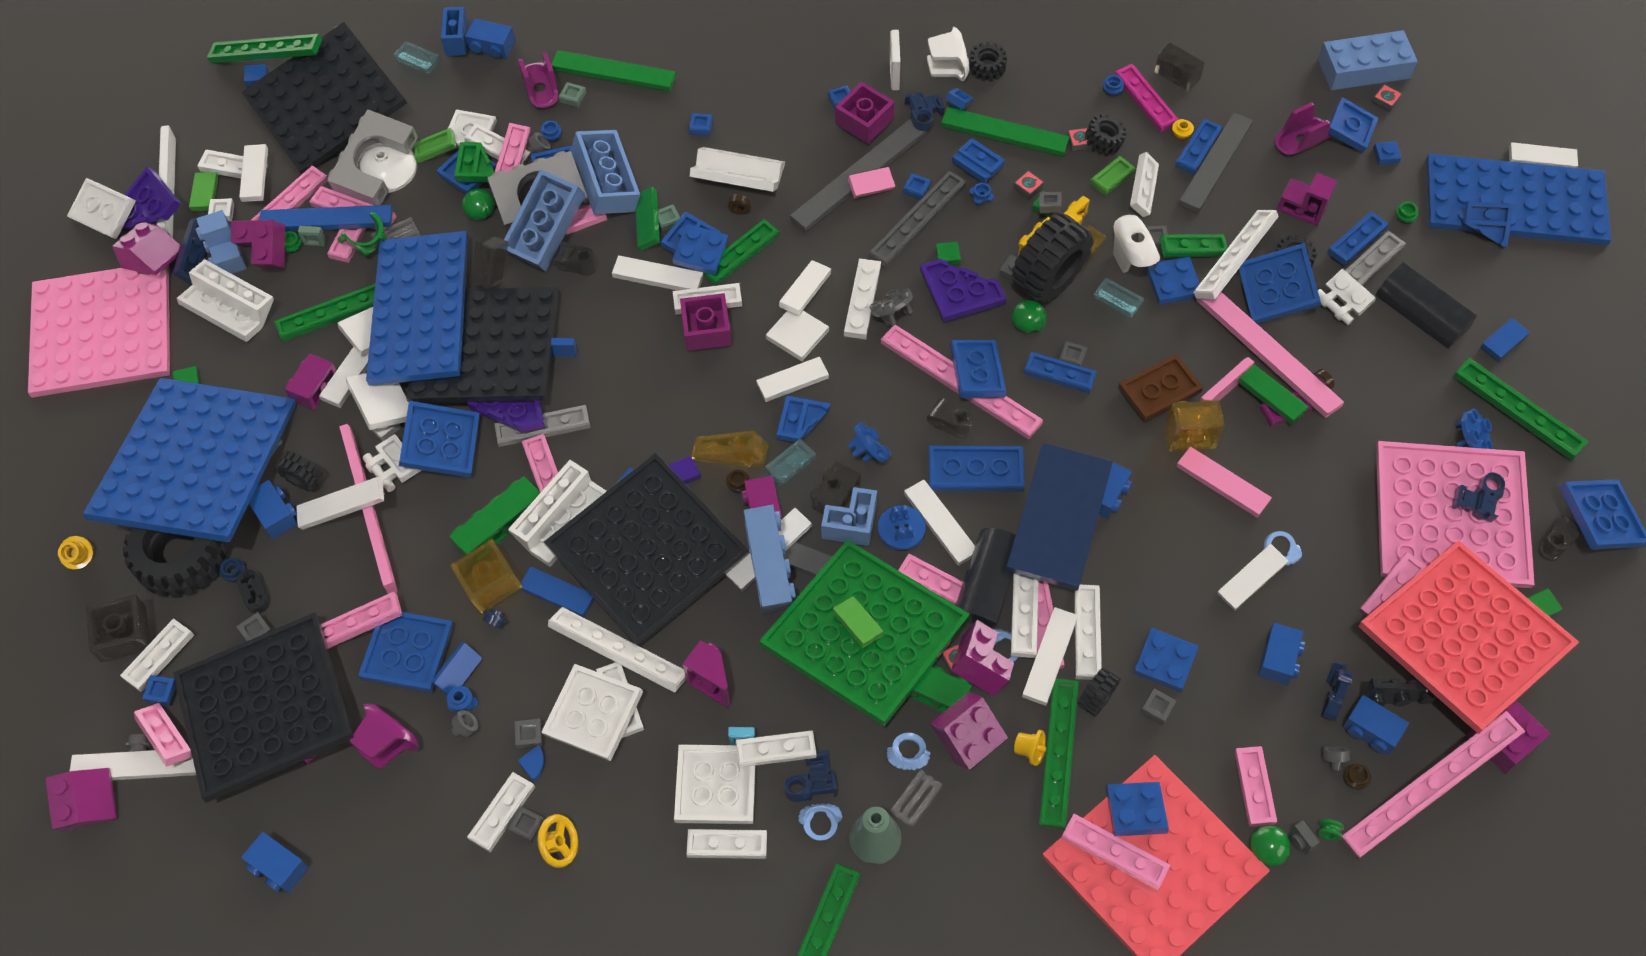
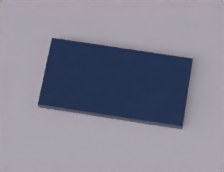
[1006,443,1113,591]

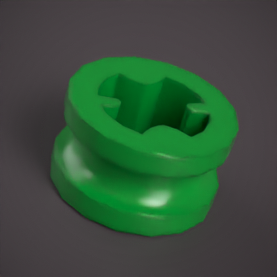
[1318,819,1344,841]

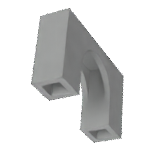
[327,109,418,205]
[487,151,589,232]

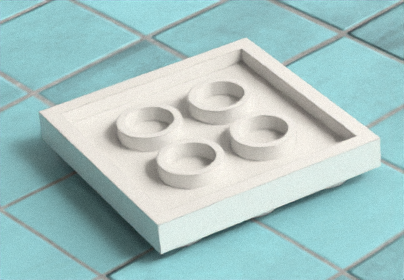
[541,664,643,761]
[674,745,756,824]

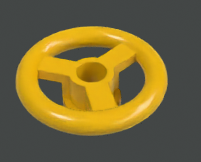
[538,814,578,868]

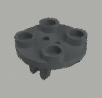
[869,289,913,326]

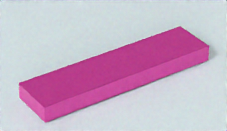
[1114,64,1179,133]

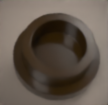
[726,469,750,492]
[1344,764,1371,790]

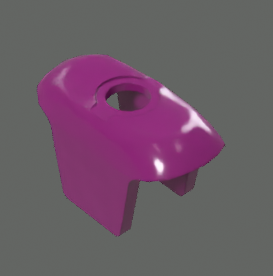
[518,53,558,108]
[1274,102,1332,155]
[350,704,419,770]

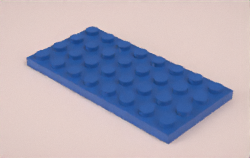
[1426,154,1611,246]
[366,231,469,386]

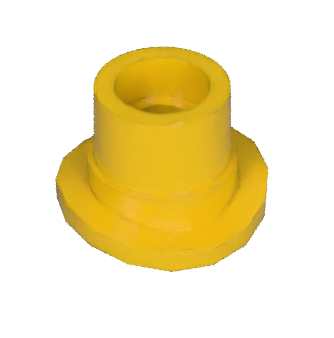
[58,536,94,570]
[1014,729,1046,766]

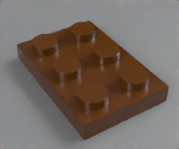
[1118,354,1203,422]

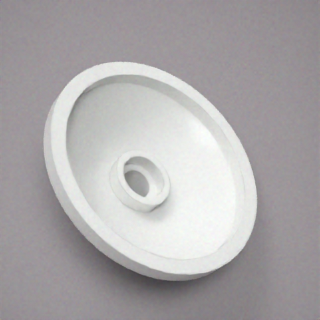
[359,146,417,193]

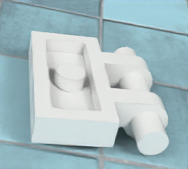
[1318,269,1376,325]
[363,434,422,492]

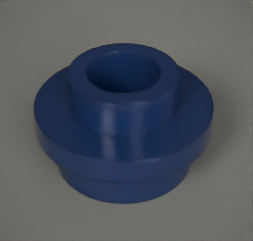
[220,558,245,582]
[482,608,507,629]

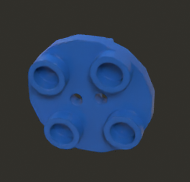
[1455,409,1493,449]
[848,421,891,463]
[878,505,926,550]

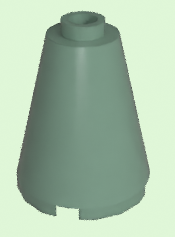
[849,807,902,864]

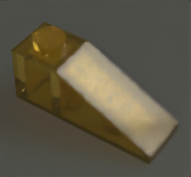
[691,430,769,467]

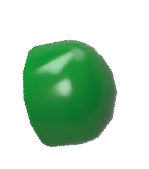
[462,188,497,221]
[1011,300,1047,334]
[1249,825,1291,867]

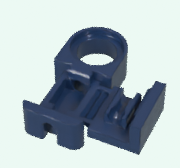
[904,92,945,131]
[1452,472,1505,522]
[1322,661,1353,721]
[784,750,837,802]

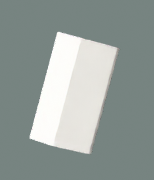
[689,147,785,192]
[177,259,274,342]
[508,460,606,567]

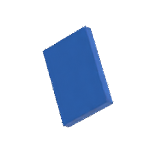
[950,340,1006,398]

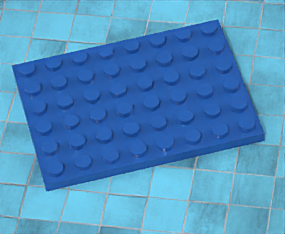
[83,378,296,543]

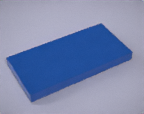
[929,445,1025,492]

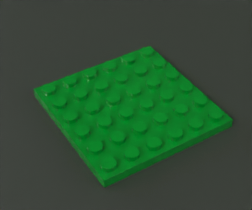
[759,540,970,727]

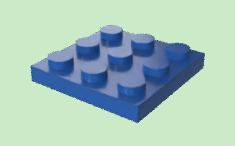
[1239,243,1322,324]
[399,401,480,478]
[1559,480,1646,550]
[358,612,454,693]

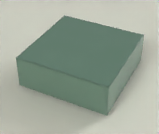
[558,82,587,107]
[658,204,680,232]
[298,226,327,247]

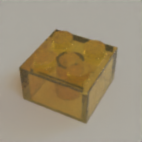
[1165,400,1224,452]
[450,539,523,613]

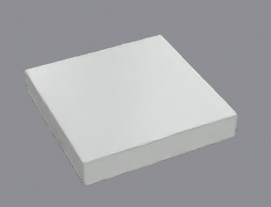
[890,30,900,90]
[448,110,497,149]
[338,307,373,356]
[766,311,829,361]

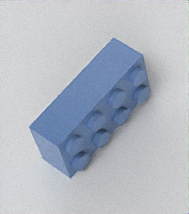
[1318,30,1418,90]
[571,130,640,214]
[500,169,586,272]
[744,505,796,615]

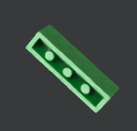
[449,476,541,565]
[908,666,972,713]

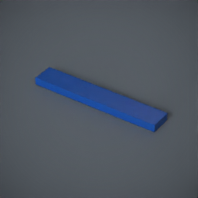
[259,205,393,231]

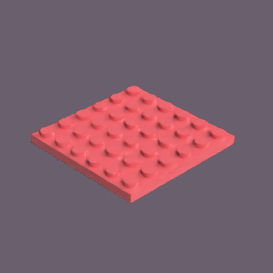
[1358,540,1579,734]
[1042,755,1270,956]

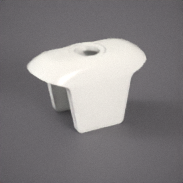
[927,26,969,81]
[1113,215,1160,273]

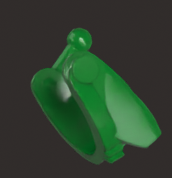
[338,212,386,256]

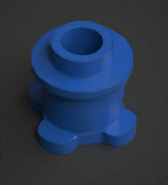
[447,686,478,713]

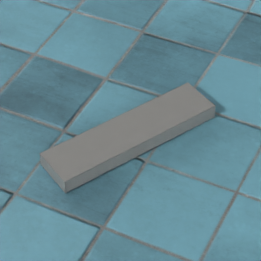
[1345,231,1406,286]
[494,405,591,447]

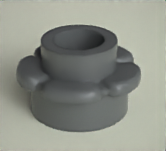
[125,734,152,752]

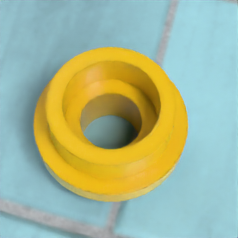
[1172,119,1194,140]

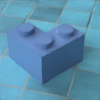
[196,210,247,274]
[821,487,877,546]

